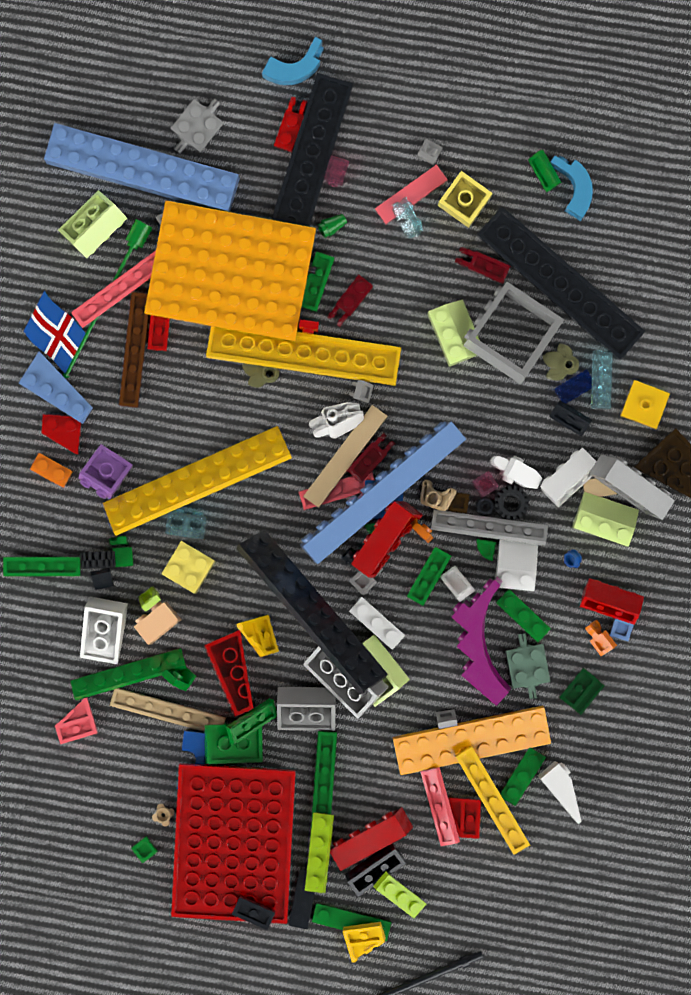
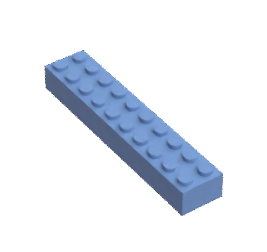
[44,123,240,212]
[300,421,466,564]

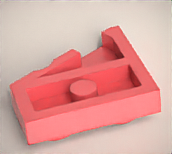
[55,697,98,744]

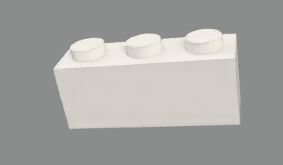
[540,448,597,507]
[349,597,405,650]

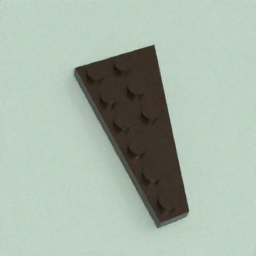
[634,428,691,499]

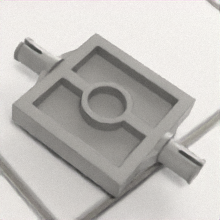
[170,99,224,154]

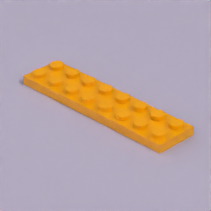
[393,705,551,775]

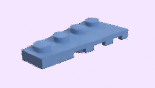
[19,351,93,424]

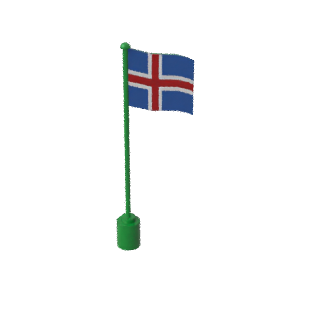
[24,219,152,379]

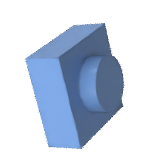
[609,618,633,641]

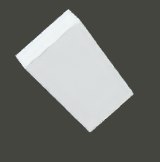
[440,566,475,602]

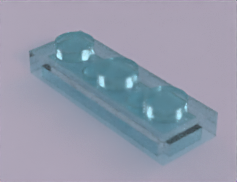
[591,350,613,410]

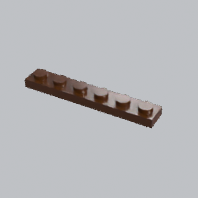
[119,292,149,408]

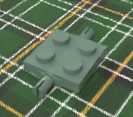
[505,633,550,699]

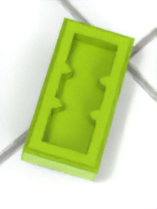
[138,586,161,612]

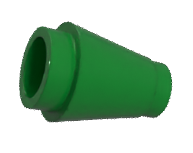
[317,213,347,238]

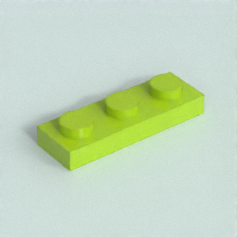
[373,872,426,918]

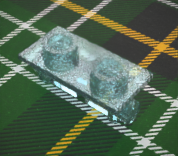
[392,197,423,239]

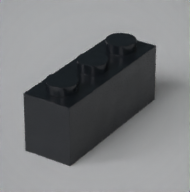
[345,843,406,897]

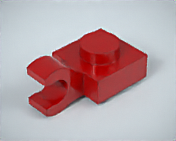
[299,320,319,334]

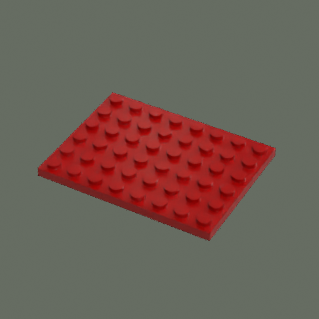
[171,763,296,924]

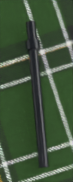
[377,951,484,995]

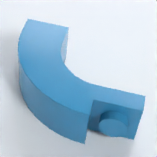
[262,37,324,85]
[550,156,593,221]

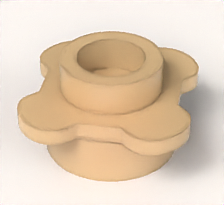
[152,804,175,826]

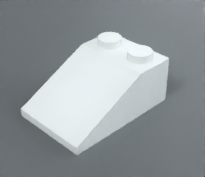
[495,539,538,591]
[80,597,128,664]
[537,761,581,824]

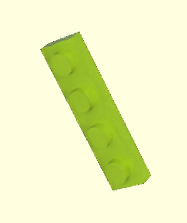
[305,812,334,893]

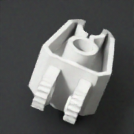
[309,402,364,439]
[490,455,542,489]

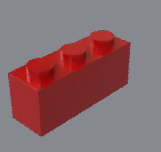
[580,578,644,625]

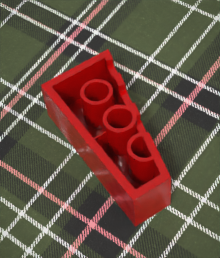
[351,501,423,578]
[204,630,253,717]
[330,807,413,871]

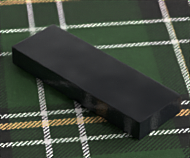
[288,868,315,930]

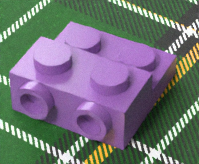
[78,444,133,499]

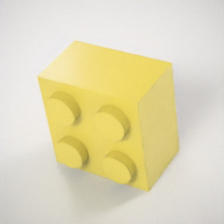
[438,171,492,228]
[162,541,215,594]

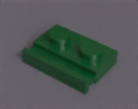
[559,668,605,715]

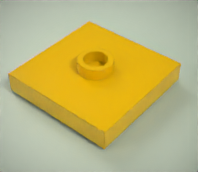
[620,380,670,429]

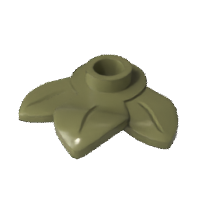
[543,344,580,381]
[242,363,279,388]

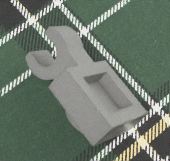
[349,568,383,596]

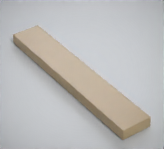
[303,405,388,508]
[110,688,226,732]

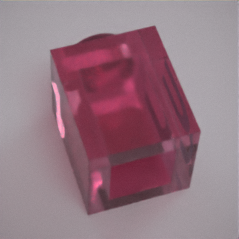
[324,156,349,187]
[471,471,499,498]

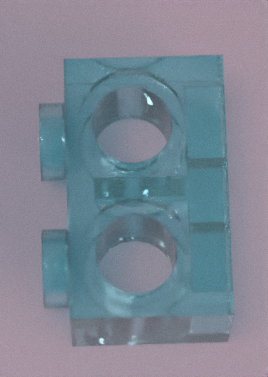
[165,509,208,540]

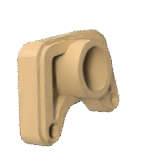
[420,480,456,511]

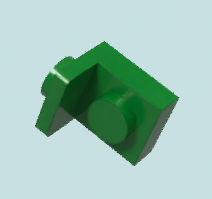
[162,666,196,691]

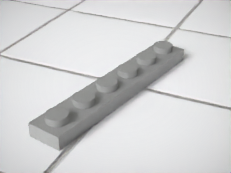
[431,510,548,546]

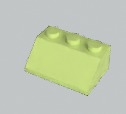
[58,190,127,258]
[428,300,480,367]
[572,492,639,547]
[362,634,410,707]

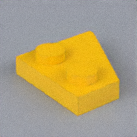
[237,615,279,657]
[343,922,386,962]

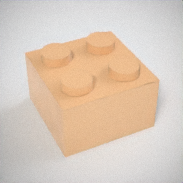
[134,602,181,645]

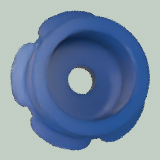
[564,549,582,568]

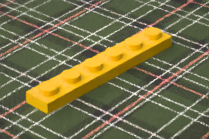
[455,746,530,855]

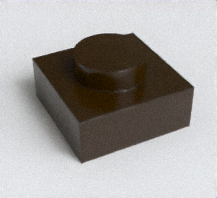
[448,492,470,514]

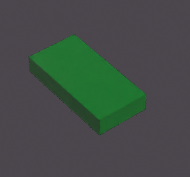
[528,150,562,193]

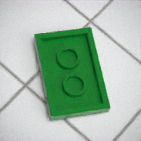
[205,724,263,764]

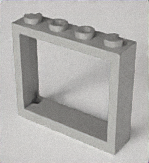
[464,282,564,384]

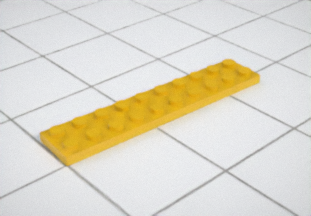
[206,326,401,386]
[103,426,292,536]

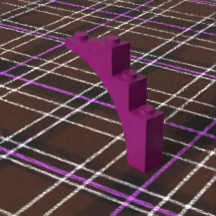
[451,576,511,706]

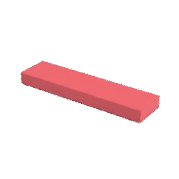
[375,164,448,225]
[299,472,375,510]
[421,767,460,846]

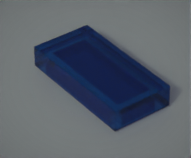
[553,369,597,404]

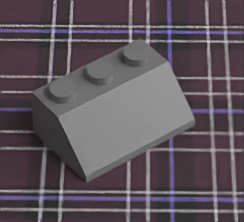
[277,687,336,731]

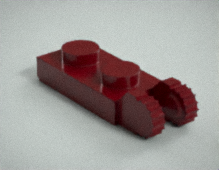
[455,247,511,284]
[327,274,374,327]
[347,433,396,483]

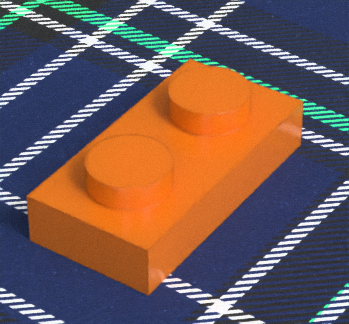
[30,453,73,488]

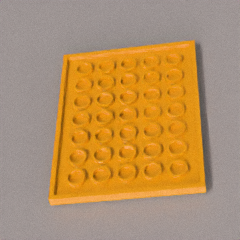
[144,200,316,342]

